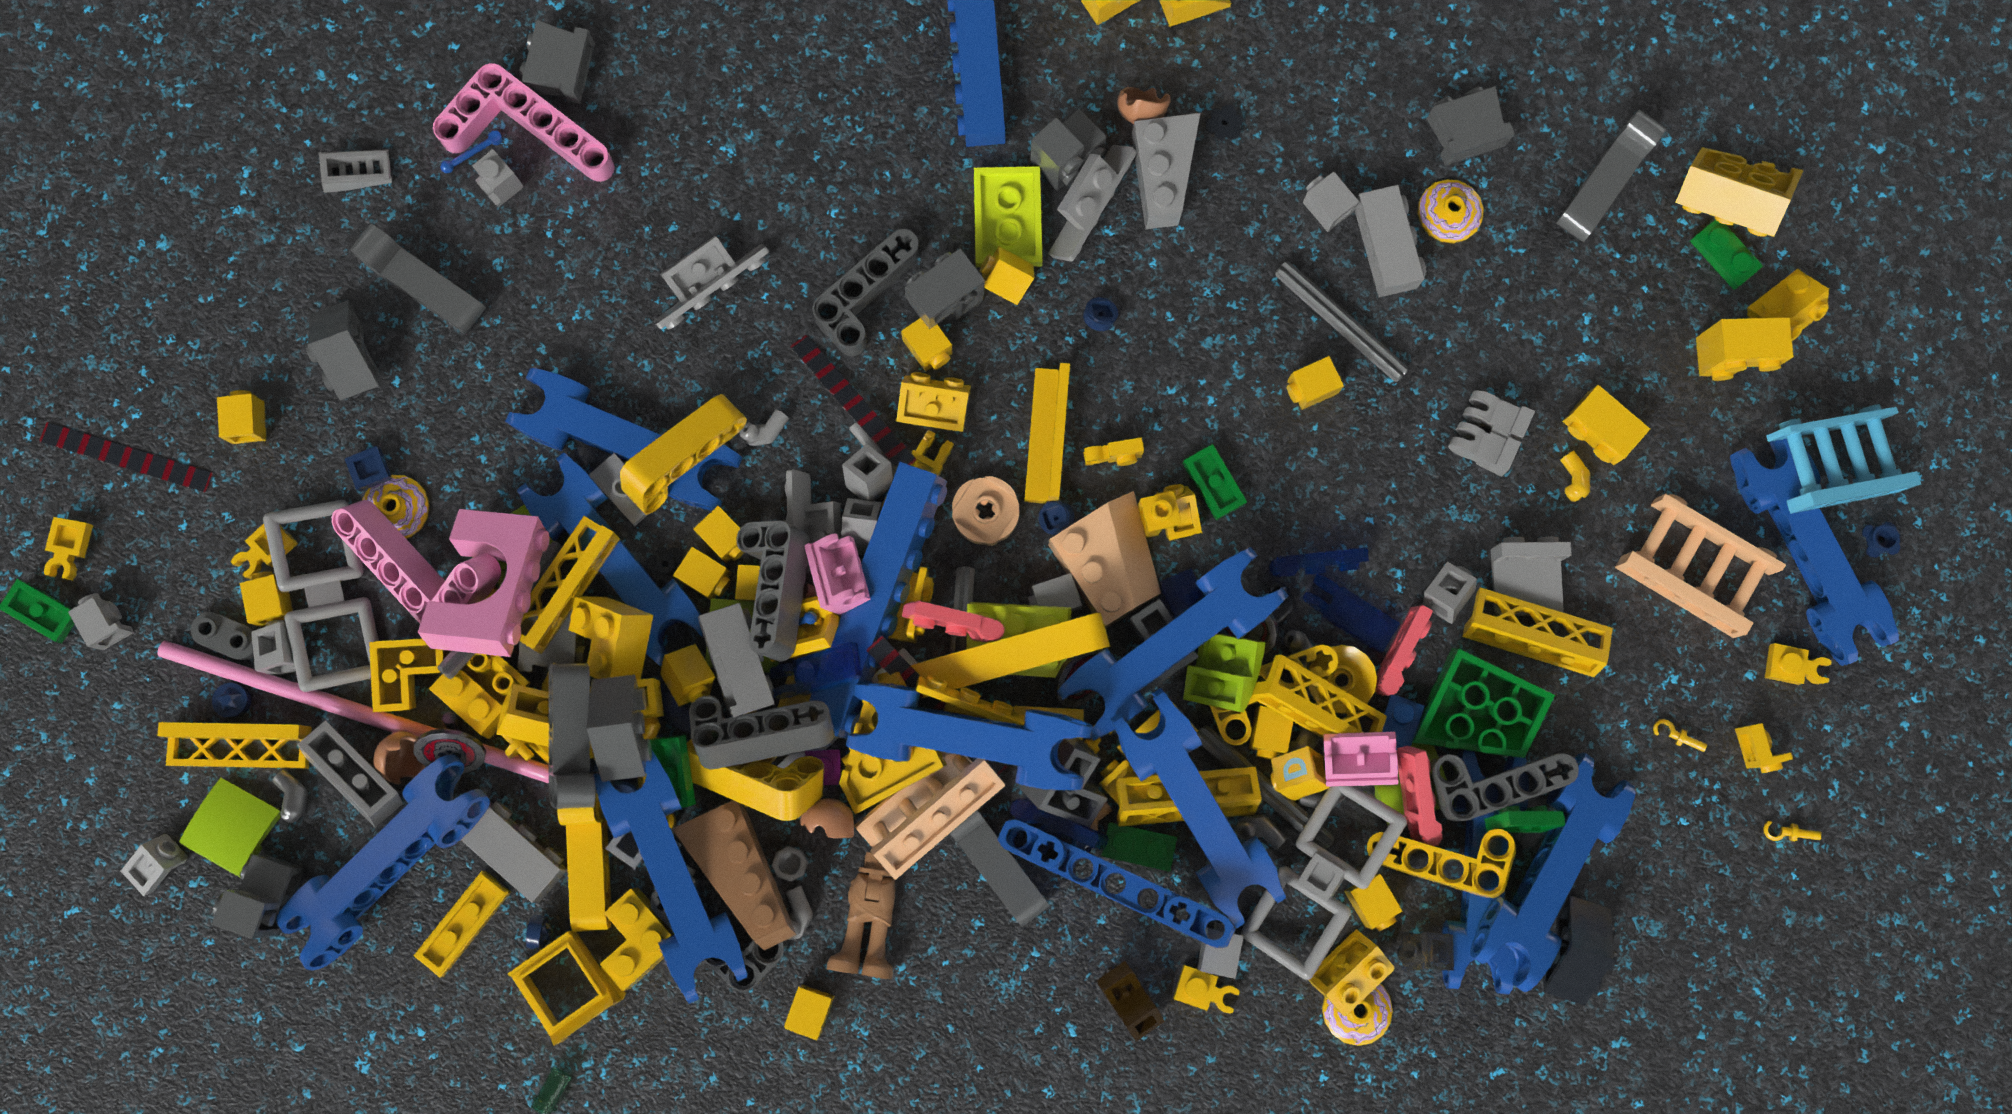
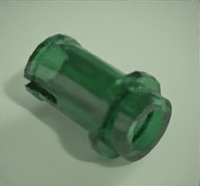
[531,1066,573,1114]

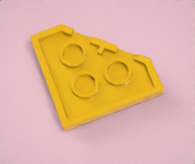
[839,672,947,814]

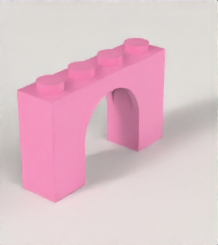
[418,509,549,657]

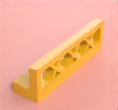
[1024,363,1070,504]
[519,516,620,655]
[1462,587,1613,677]
[1251,654,1387,739]
[157,722,312,769]
[1116,767,1262,827]

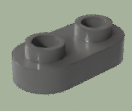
[191,612,255,660]

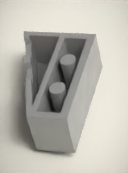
[1132,113,1200,229]
[697,603,775,717]

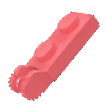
[902,601,1005,642]
[1375,605,1433,696]
[1396,745,1443,846]

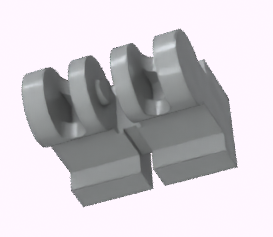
[1448,390,1535,477]

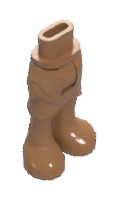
[826,852,896,980]

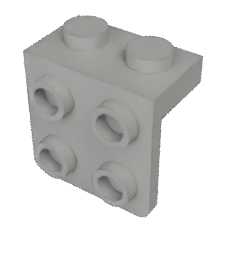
[1491,536,1571,616]

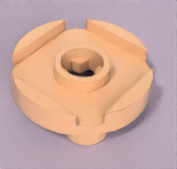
[952,476,1019,546]

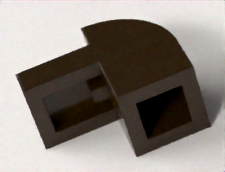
[1096,961,1165,1041]

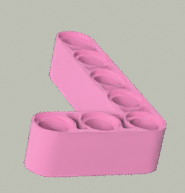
[433,63,615,182]
[332,500,501,624]

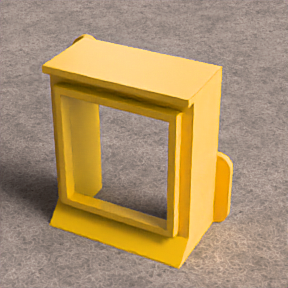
[507,931,626,1046]

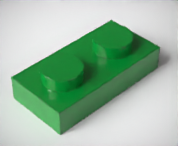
[1690,220,1763,290]
[1182,444,1247,521]
[0,579,75,643]
[649,735,696,808]
[1485,806,1565,833]
[1101,822,1177,872]

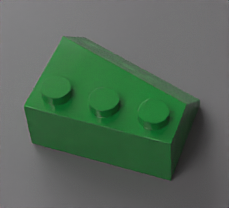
[1412,648,1555,758]

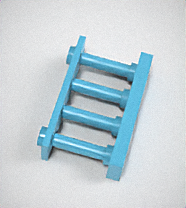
[1766,404,1921,514]

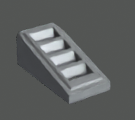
[319,150,392,193]

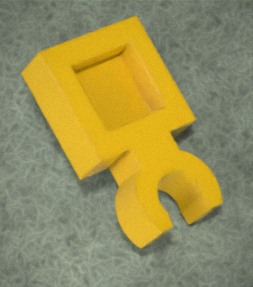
[1083,437,1144,466]
[44,517,93,581]
[231,524,298,579]
[1765,643,1832,685]
[1173,964,1240,1013]

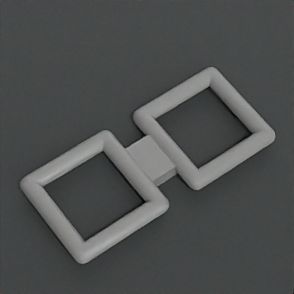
[263,500,379,692]
[1241,786,1407,980]

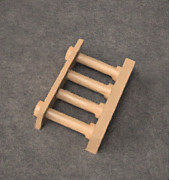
[1615,493,1786,638]
[854,751,1005,880]

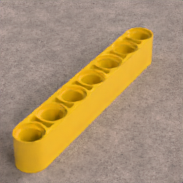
[877,612,1110,698]

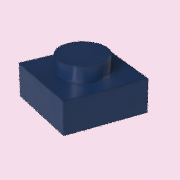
[345,446,392,492]

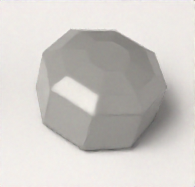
[772,846,808,881]

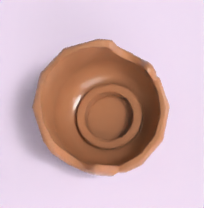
[1117,87,1171,124]
[373,731,426,784]
[800,798,854,838]

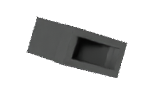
[519,20,595,104]
[1427,86,1515,166]
[518,603,588,675]

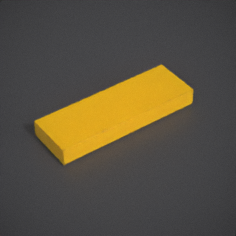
[413,871,511,978]

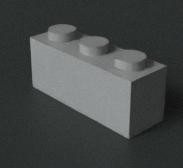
[1355,185,1426,297]
[297,720,403,828]
[461,800,568,903]

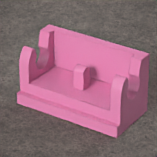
[804,533,871,615]
[1323,732,1398,787]

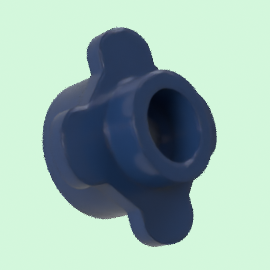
[1862,522,1900,558]

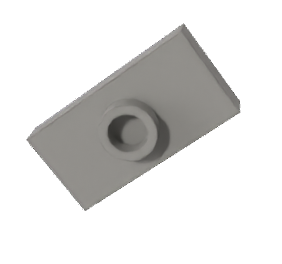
[589,453,649,526]

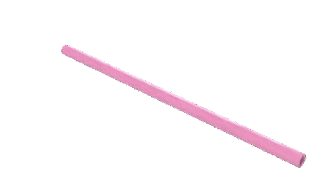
[158,640,549,784]

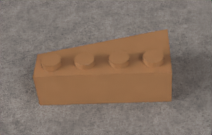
[672,800,797,950]

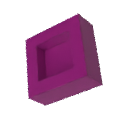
[805,749,842,785]

